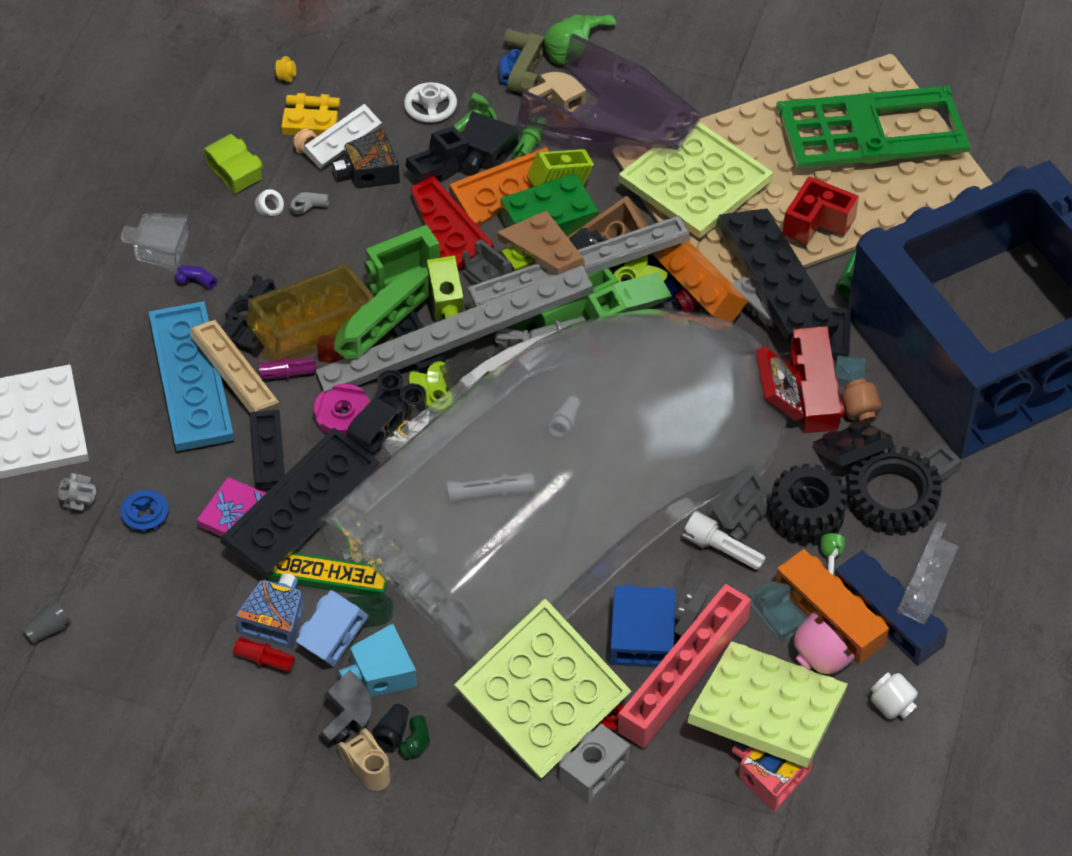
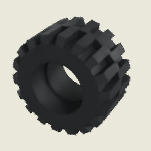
[769,464,847,545]

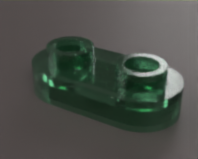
[345,593,394,629]

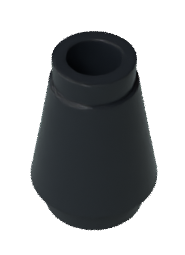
[372,704,409,751]

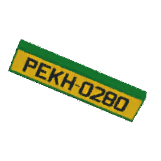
[265,553,390,598]

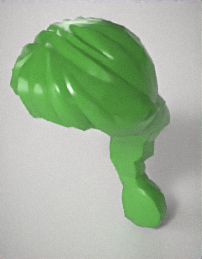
[544,15,616,65]

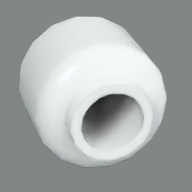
[870,672,918,719]

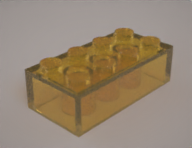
[247,263,374,361]

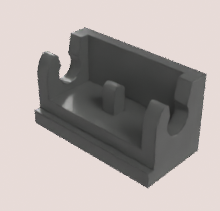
[462,239,513,285]

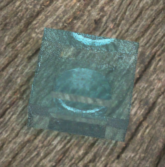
[835,356,866,386]

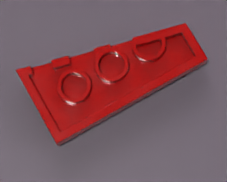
[411,176,494,270]

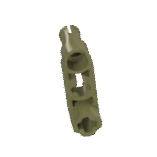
[504,28,545,94]

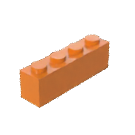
[652,241,748,323]
[775,549,889,664]

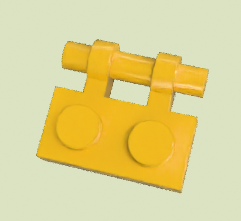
[281,93,340,136]

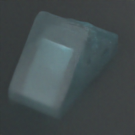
[746,581,805,642]

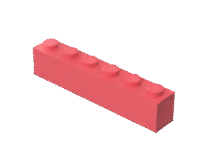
[618,584,751,749]

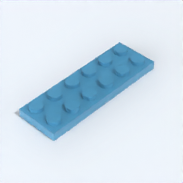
[149,301,234,451]

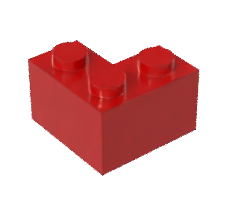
[783,176,859,245]

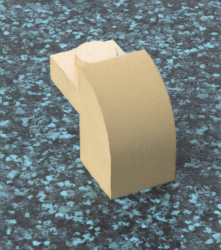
[524,72,586,119]

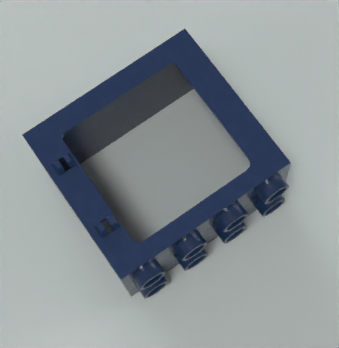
[848,160,1072,459]

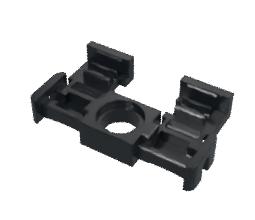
[222,275,296,358]

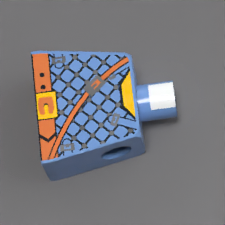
[236,573,304,649]

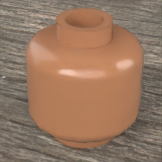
[841,379,882,423]

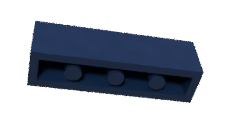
[835,550,948,666]

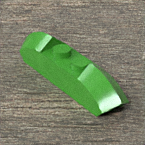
[334,267,429,359]

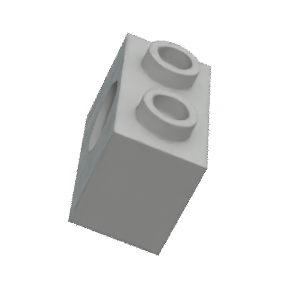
[559,724,630,804]

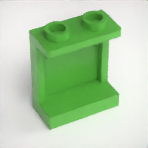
[364,225,440,296]

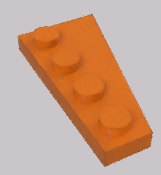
[449,147,549,227]

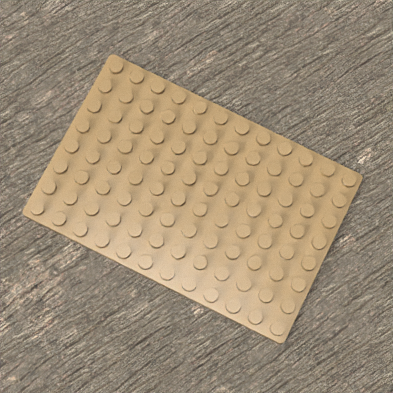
[612,54,992,283]

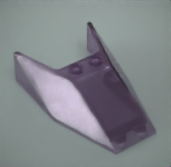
[517,34,702,150]

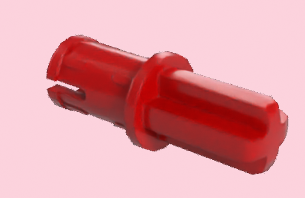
[233,636,295,672]

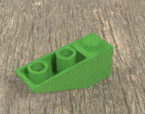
[584,272,672,332]

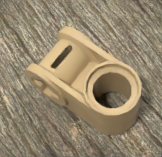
[337,728,391,791]

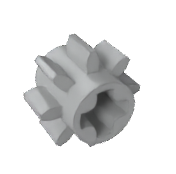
[58,473,96,511]

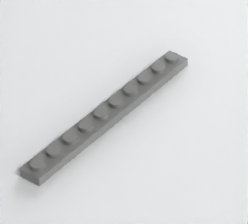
[316,265,594,393]

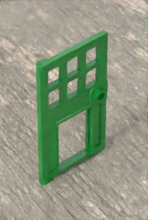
[776,85,971,169]

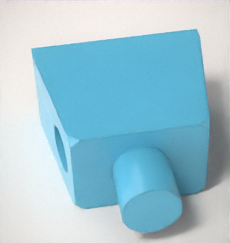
[338,624,417,697]

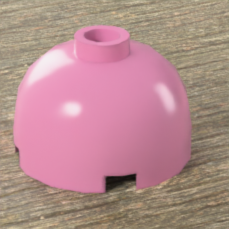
[794,613,855,675]

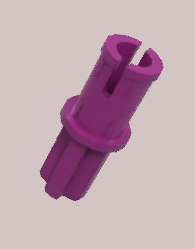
[258,357,316,381]

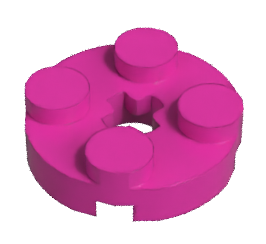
[314,384,371,436]

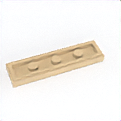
[190,320,279,412]

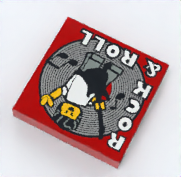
[756,346,805,421]

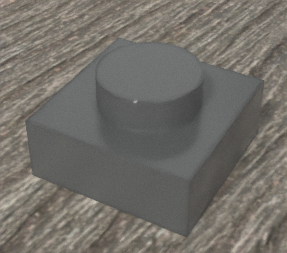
[919,442,962,480]

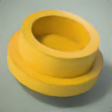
[276,56,296,83]

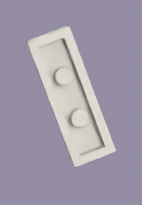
[303,104,382,170]

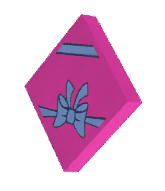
[197,477,266,537]

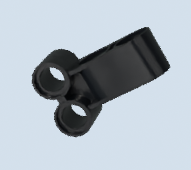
[346,370,428,452]

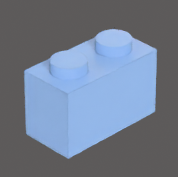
[296,590,368,667]

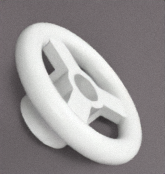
[404,82,457,123]

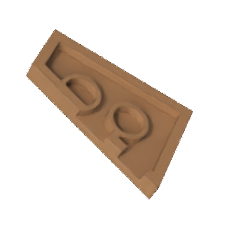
[497,211,585,275]

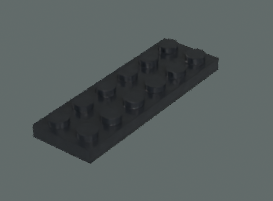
[716,208,839,341]
[220,427,380,579]

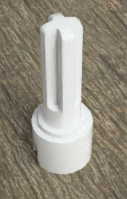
[682,511,765,570]

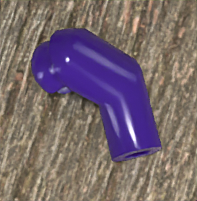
[174,265,217,290]

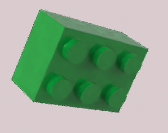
[500,173,598,237]

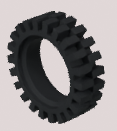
[847,445,942,536]

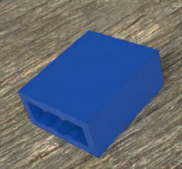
[610,585,676,667]

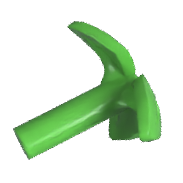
[454,92,498,133]

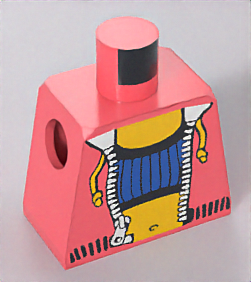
[732,742,813,812]

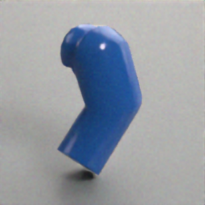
[498,49,521,84]

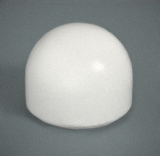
[255,189,284,217]

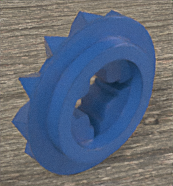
[120,490,169,533]

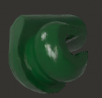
[399,715,430,759]

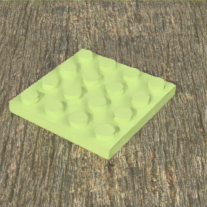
[618,117,773,239]
[452,598,631,779]
[687,641,848,768]

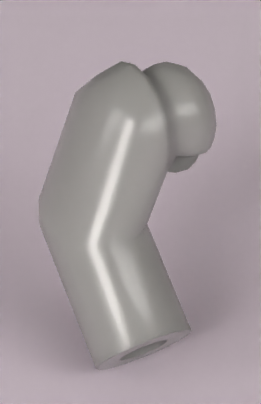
[290,192,329,214]

